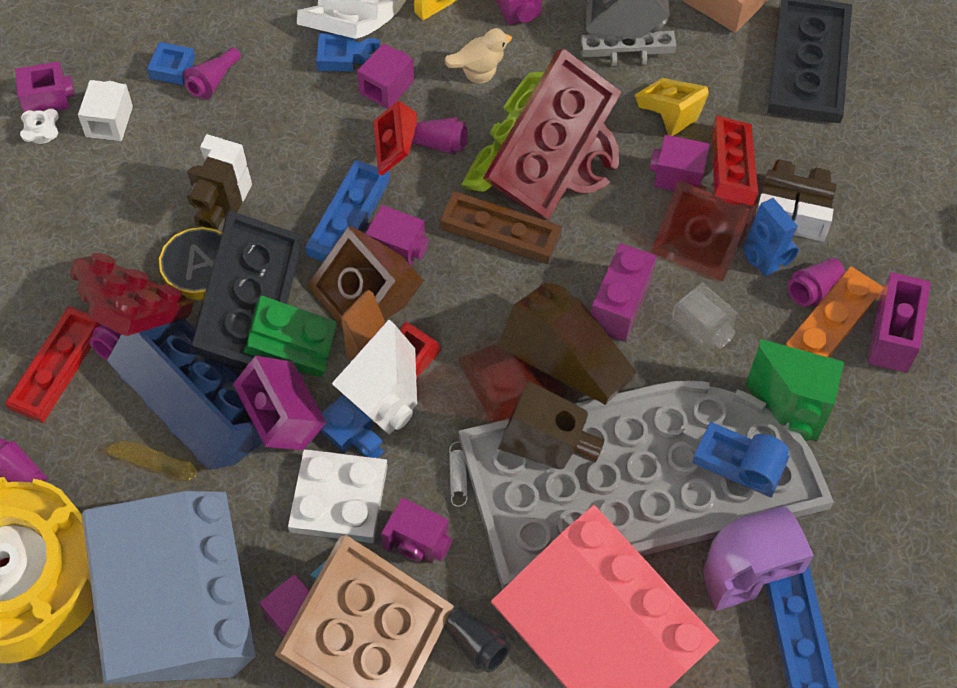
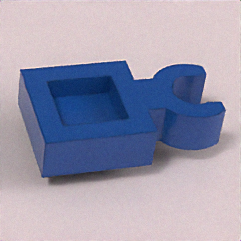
[316,33,380,72]

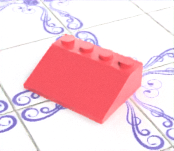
[491,505,720,688]

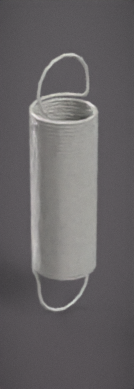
[449,442,467,507]

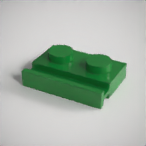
[244,295,337,377]

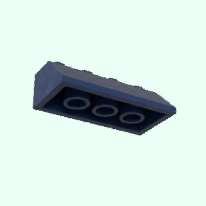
[107,318,263,470]

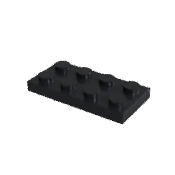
[767,0,852,124]
[189,210,304,370]

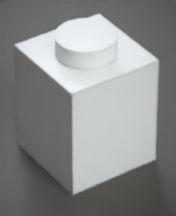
[78,80,133,141]

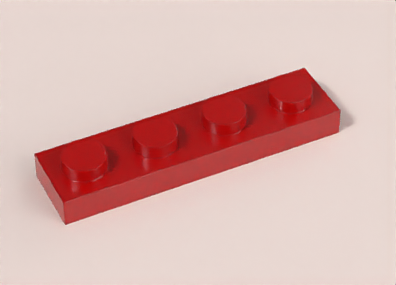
[711,115,758,206]

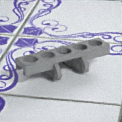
[581,31,676,67]

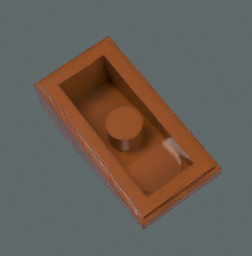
[341,290,385,361]

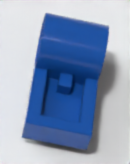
[742,198,799,277]
[692,421,790,498]

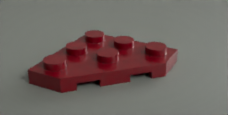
[70,253,194,336]

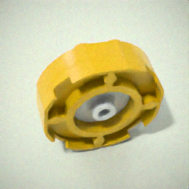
[0,477,93,663]

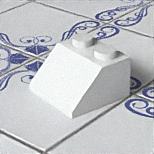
[332,320,417,434]

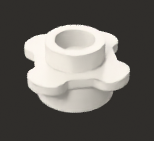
[20,109,59,144]

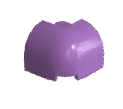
[703,505,814,611]

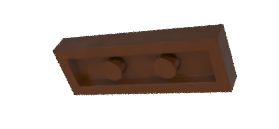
[439,191,562,265]

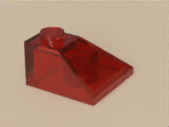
[651,180,758,282]
[458,342,567,423]

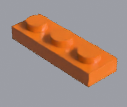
[785,266,883,357]

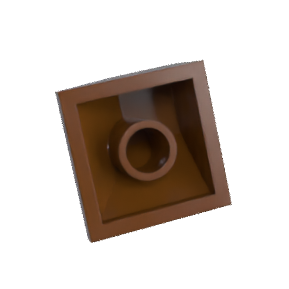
[307,227,424,328]

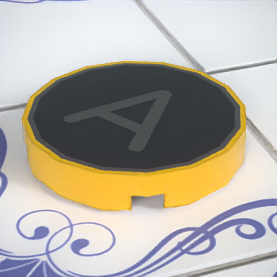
[159,227,221,300]

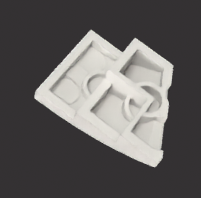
[297,0,406,39]

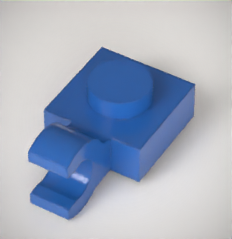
[320,394,384,458]

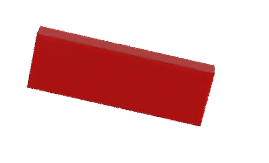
[5,306,101,423]

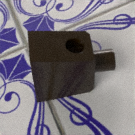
[498,381,605,469]

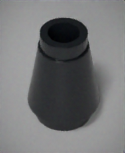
[444,609,511,673]

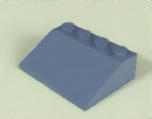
[82,491,256,684]

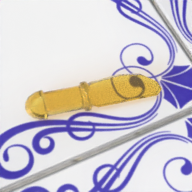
[107,440,197,481]

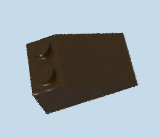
[497,282,636,405]

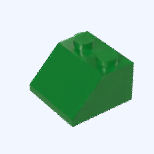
[745,339,844,442]

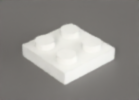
[288,449,388,543]

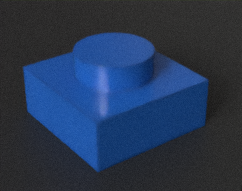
[147,42,196,85]

